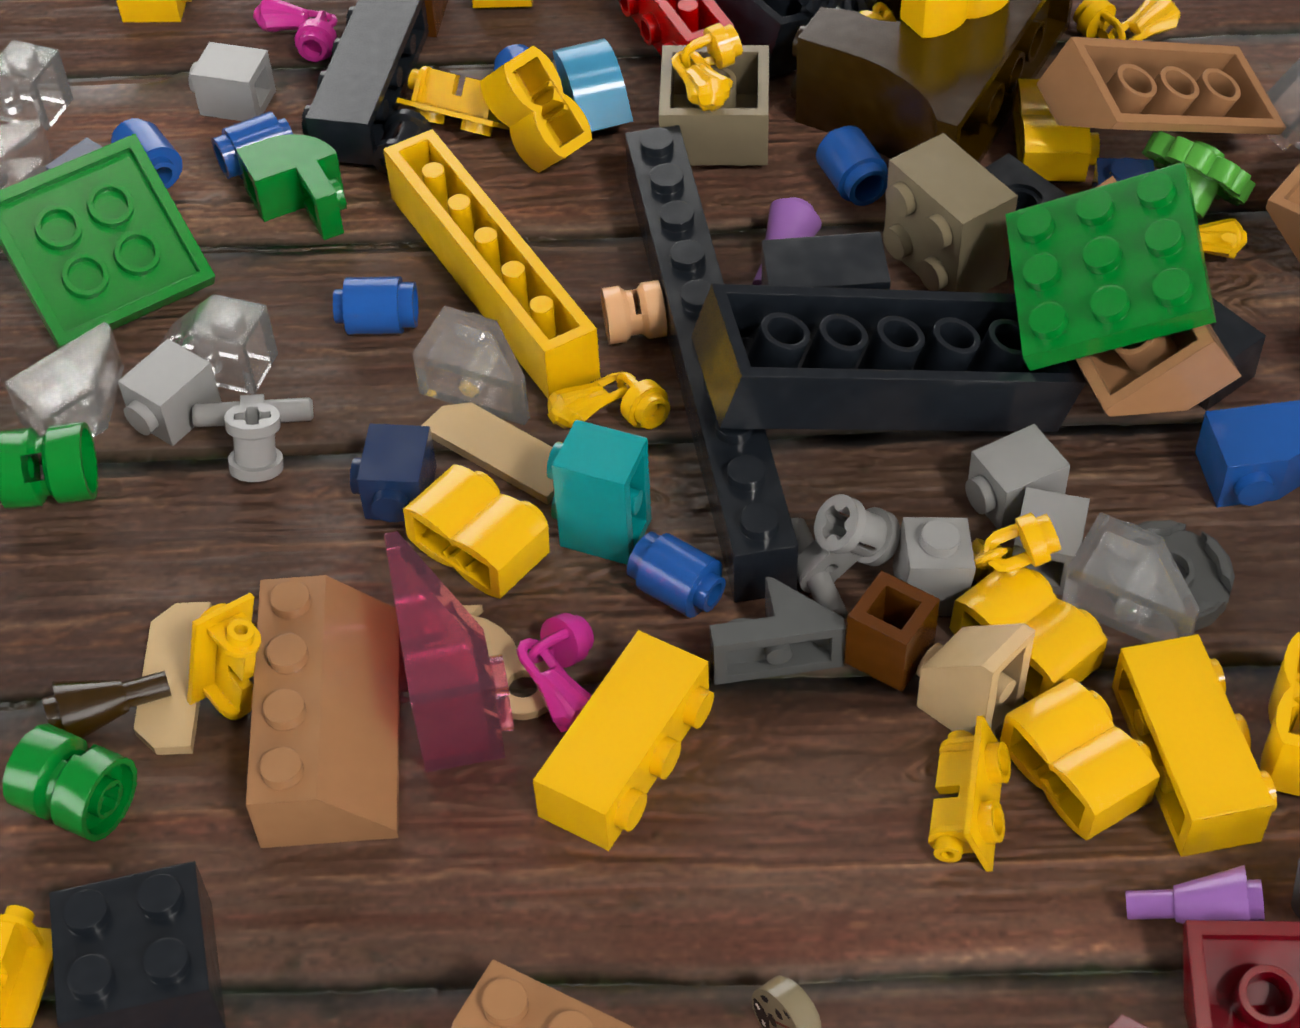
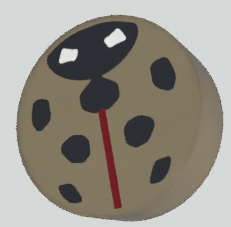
[752,976,821,1028]

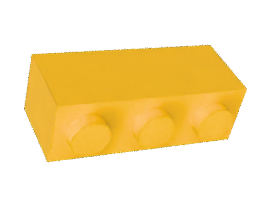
[533,630,714,851]
[1112,634,1277,857]

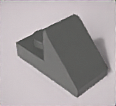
[709,577,846,685]

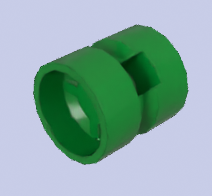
[0,421,98,510]
[2,723,137,842]

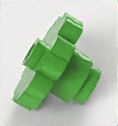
[1142,131,1256,219]

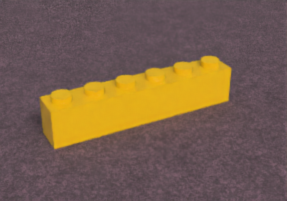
[383,129,601,399]

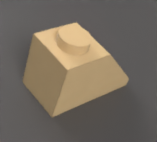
[916,623,1035,736]

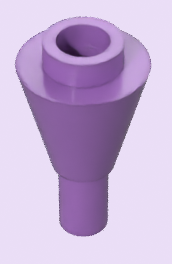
[752,197,822,285]
[1125,865,1265,924]

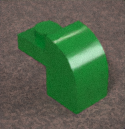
[236,134,347,240]

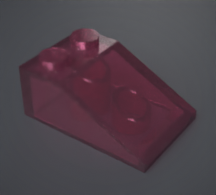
[384,531,515,773]

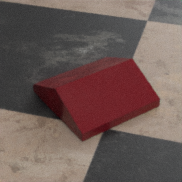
[1183,920,1300,1028]

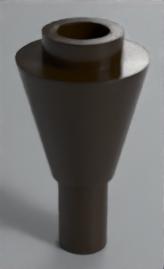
[42,670,172,738]

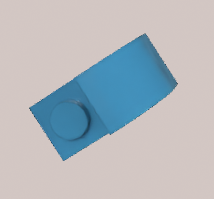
[552,38,633,132]

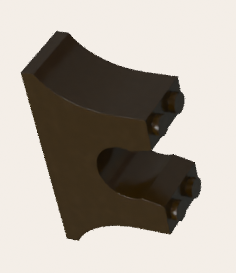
[791,0,1073,163]

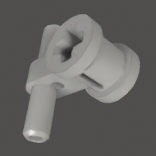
[192,394,314,482]
[791,494,901,620]

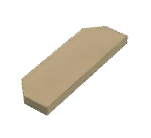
[421,402,554,505]
[134,602,212,755]

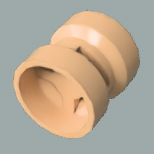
[601,280,667,345]

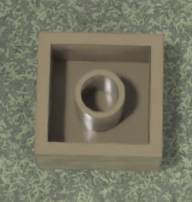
[659,45,769,166]
[883,133,1018,293]

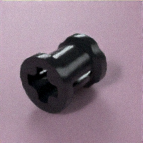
[372,109,432,176]

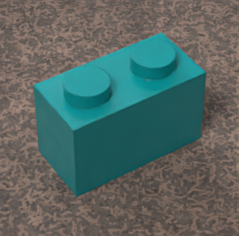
[547,420,652,565]

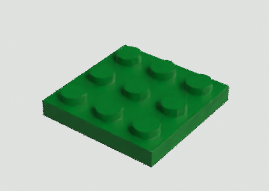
[0,134,215,353]
[1005,162,1216,371]

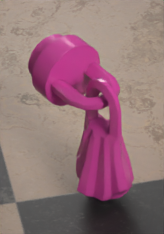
[253,0,338,62]
[516,613,594,732]

